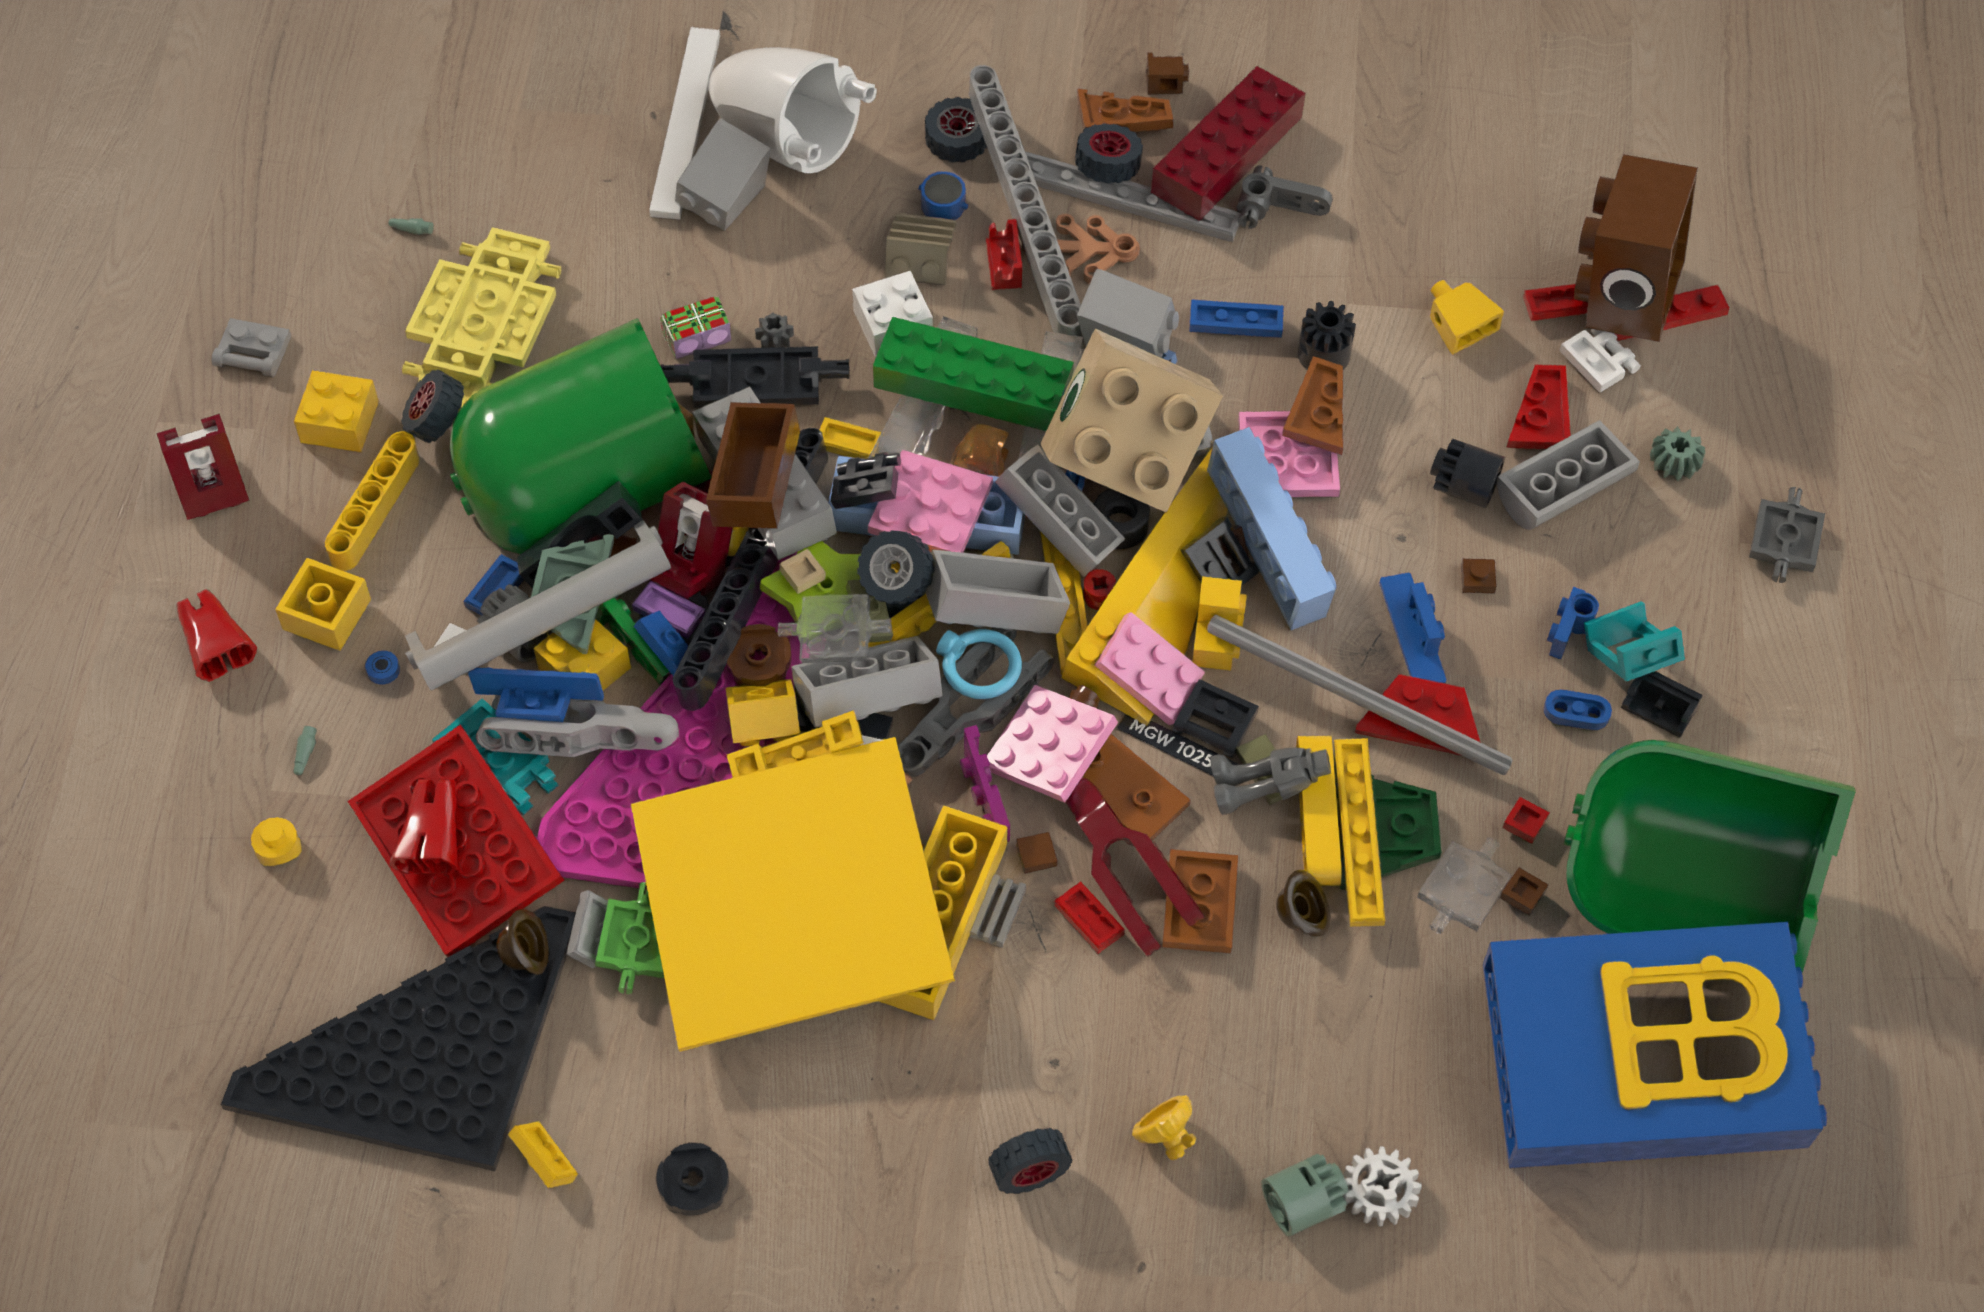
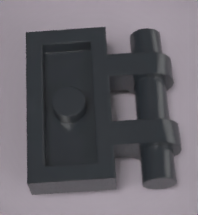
[831,452,901,510]

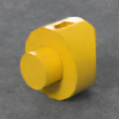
[251,817,301,866]

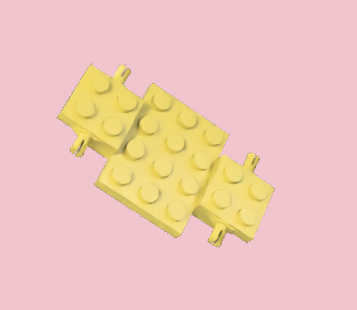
[402,227,561,412]

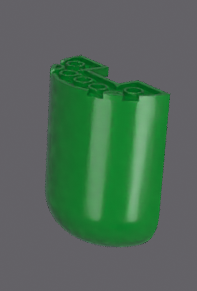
[450,318,712,554]
[1564,740,1856,974]

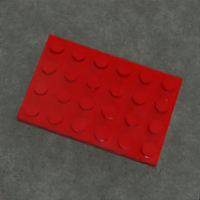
[348,725,565,958]

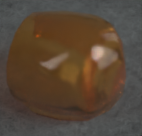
[950,424,1009,477]

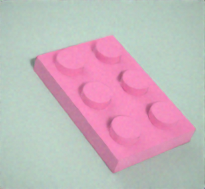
[1094,612,1205,726]

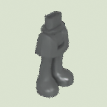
[1210,748,1331,815]

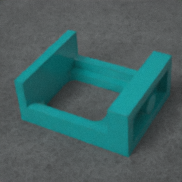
[1584,601,1685,682]

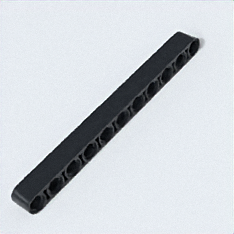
[673,428,828,711]

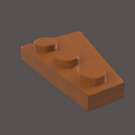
[1282,356,1343,455]

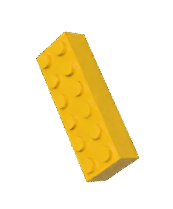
[879,805,1007,1020]

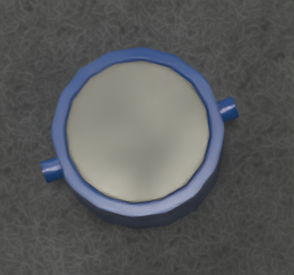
[918,171,969,220]

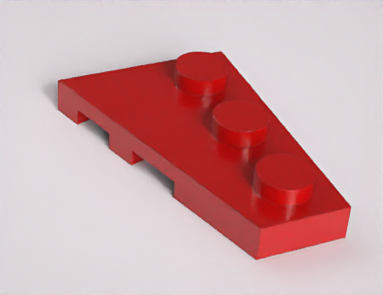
[1506,364,1571,449]

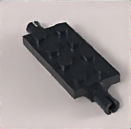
[661,346,850,408]

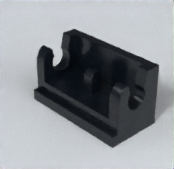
[1621,671,1703,738]

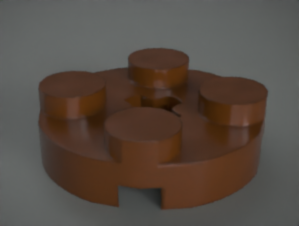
[726,624,792,686]

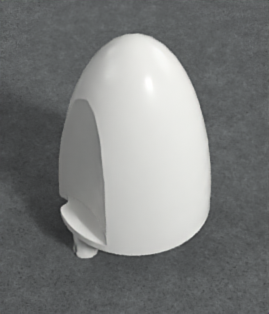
[709,47,877,173]

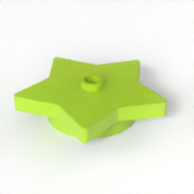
[760,541,861,645]

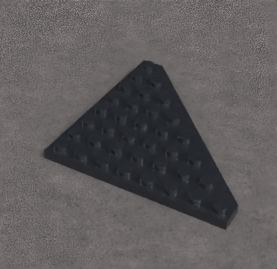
[221,906,576,1171]

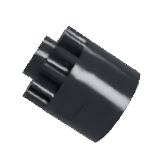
[1298,301,1356,370]
[1430,438,1505,508]

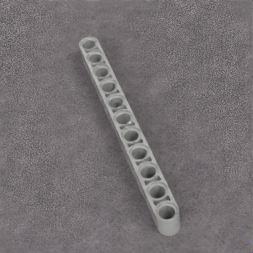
[969,65,1082,344]

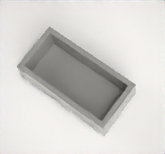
[925,549,1070,634]

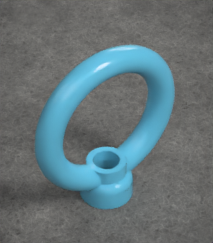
[936,629,1022,699]

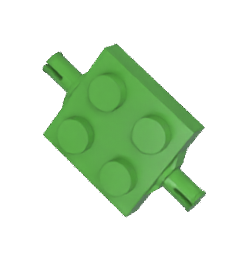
[595,882,664,994]

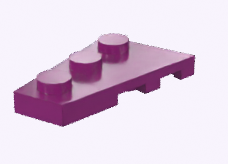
[960,725,1010,842]

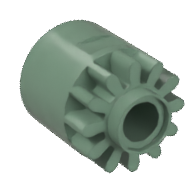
[1261,1154,1348,1237]

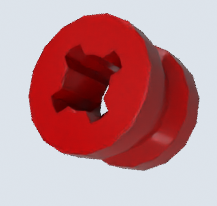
[1083,569,1116,610]

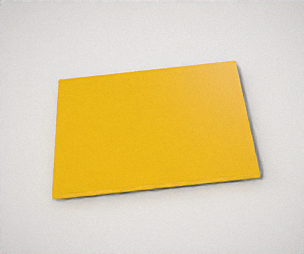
[631,737,955,1052]

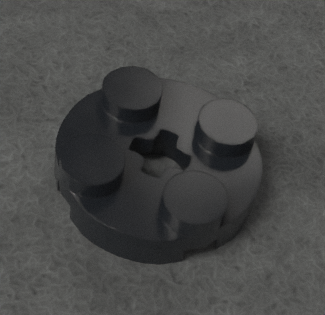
[656,1143,729,1216]

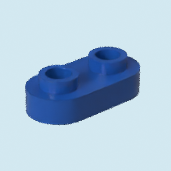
[1544,690,1612,730]

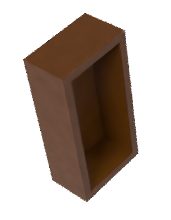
[706,402,800,529]

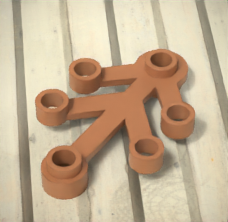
[1021,214,1140,284]

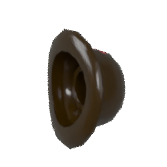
[1276,870,1331,937]
[496,909,549,975]

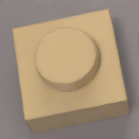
[780,549,826,594]

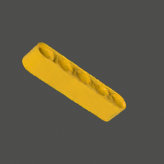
[325,431,420,571]
[1296,736,1341,886]

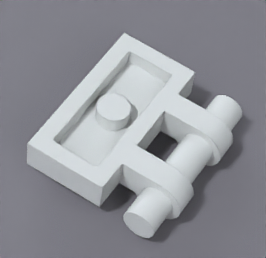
[1560,329,1641,393]

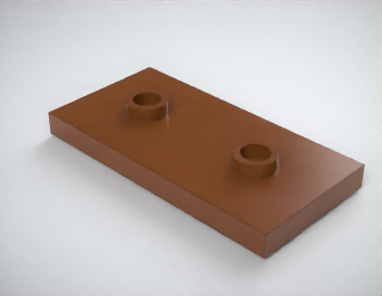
[1082,734,1191,840]

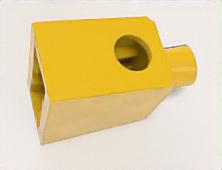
[1430,280,1504,355]

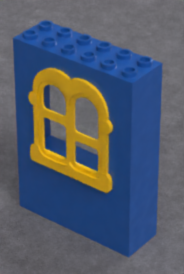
[1483,922,1827,1168]

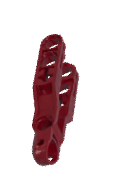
[1065,777,1205,957]

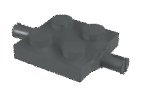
[1749,487,1825,583]

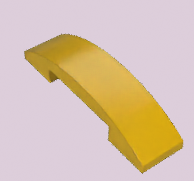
[727,710,864,778]

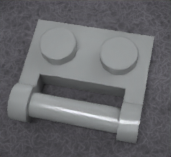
[212,318,291,377]

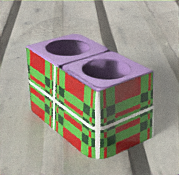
[660,297,731,359]

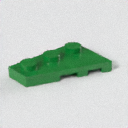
[596,598,671,685]

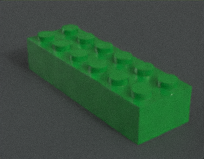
[873,317,1074,431]

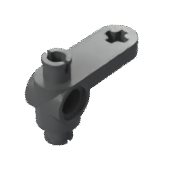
[1237,165,1333,229]

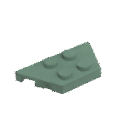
[531,534,614,654]

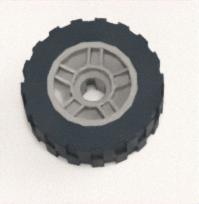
[857,530,935,604]

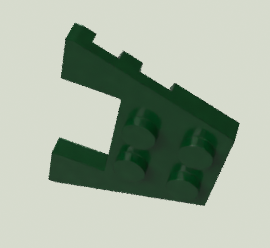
[1334,766,1442,889]

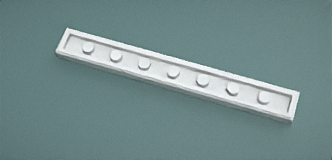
[649,27,720,220]

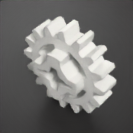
[1344,1146,1421,1226]

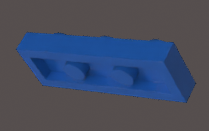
[1189,300,1284,338]

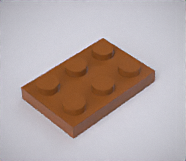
[1162,849,1238,954]

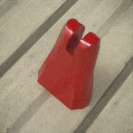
[176,589,257,682]
[390,779,457,874]

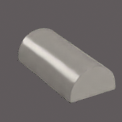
[1497,420,1640,530]
[995,444,1125,577]

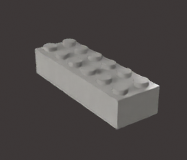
[692,387,837,560]

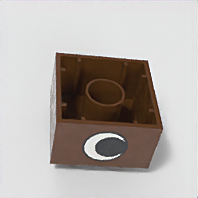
[1574,154,1698,342]

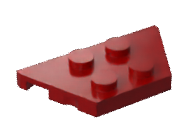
[1355,674,1481,756]

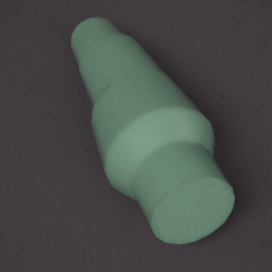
[389,218,434,235]
[293,726,317,775]

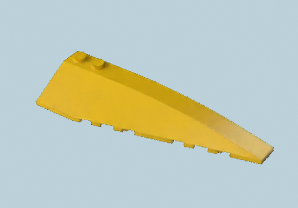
[1061,447,1228,725]

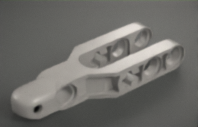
[476,695,679,757]

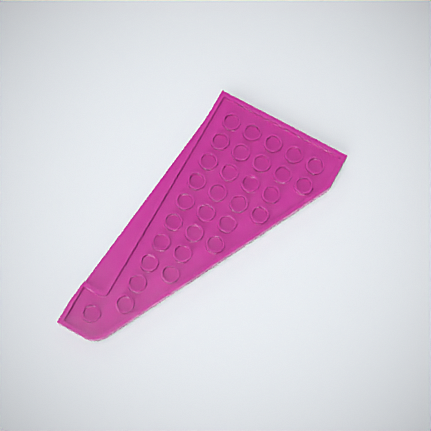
[537,551,818,890]

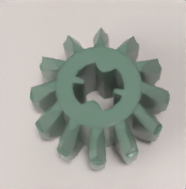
[1650,426,1706,482]

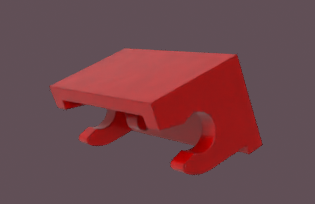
[986,219,1022,290]

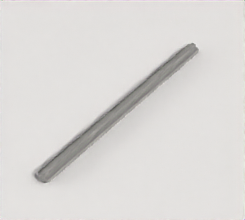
[1207,615,1513,775]

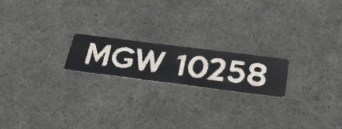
[1117,714,1238,776]

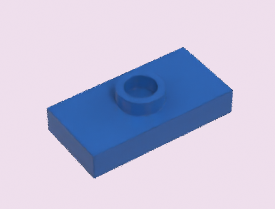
[633,610,688,676]

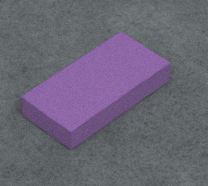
[632,580,706,639]

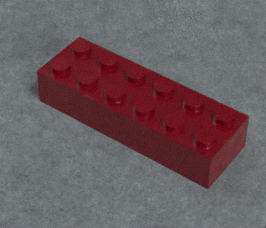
[1151,66,1306,221]

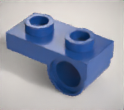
[1547,587,1599,659]

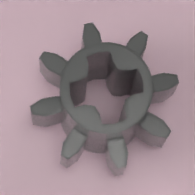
[755,313,794,348]

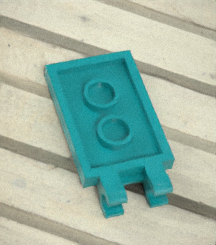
[432,698,559,815]

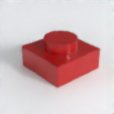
[1502,797,1550,844]

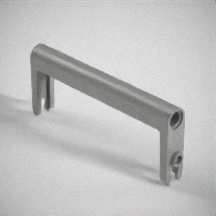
[405,520,671,691]

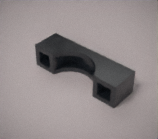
[517,481,643,589]

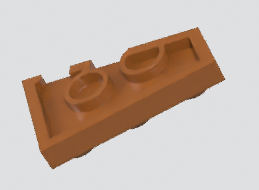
[1077,88,1174,132]

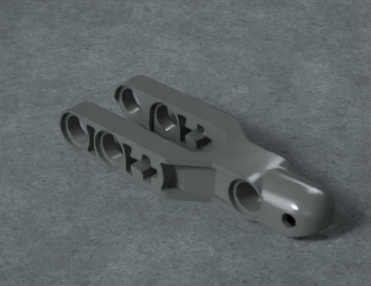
[898,627,1055,777]

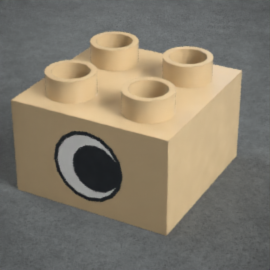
[1041,329,1223,513]

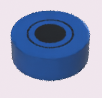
[365,650,400,685]

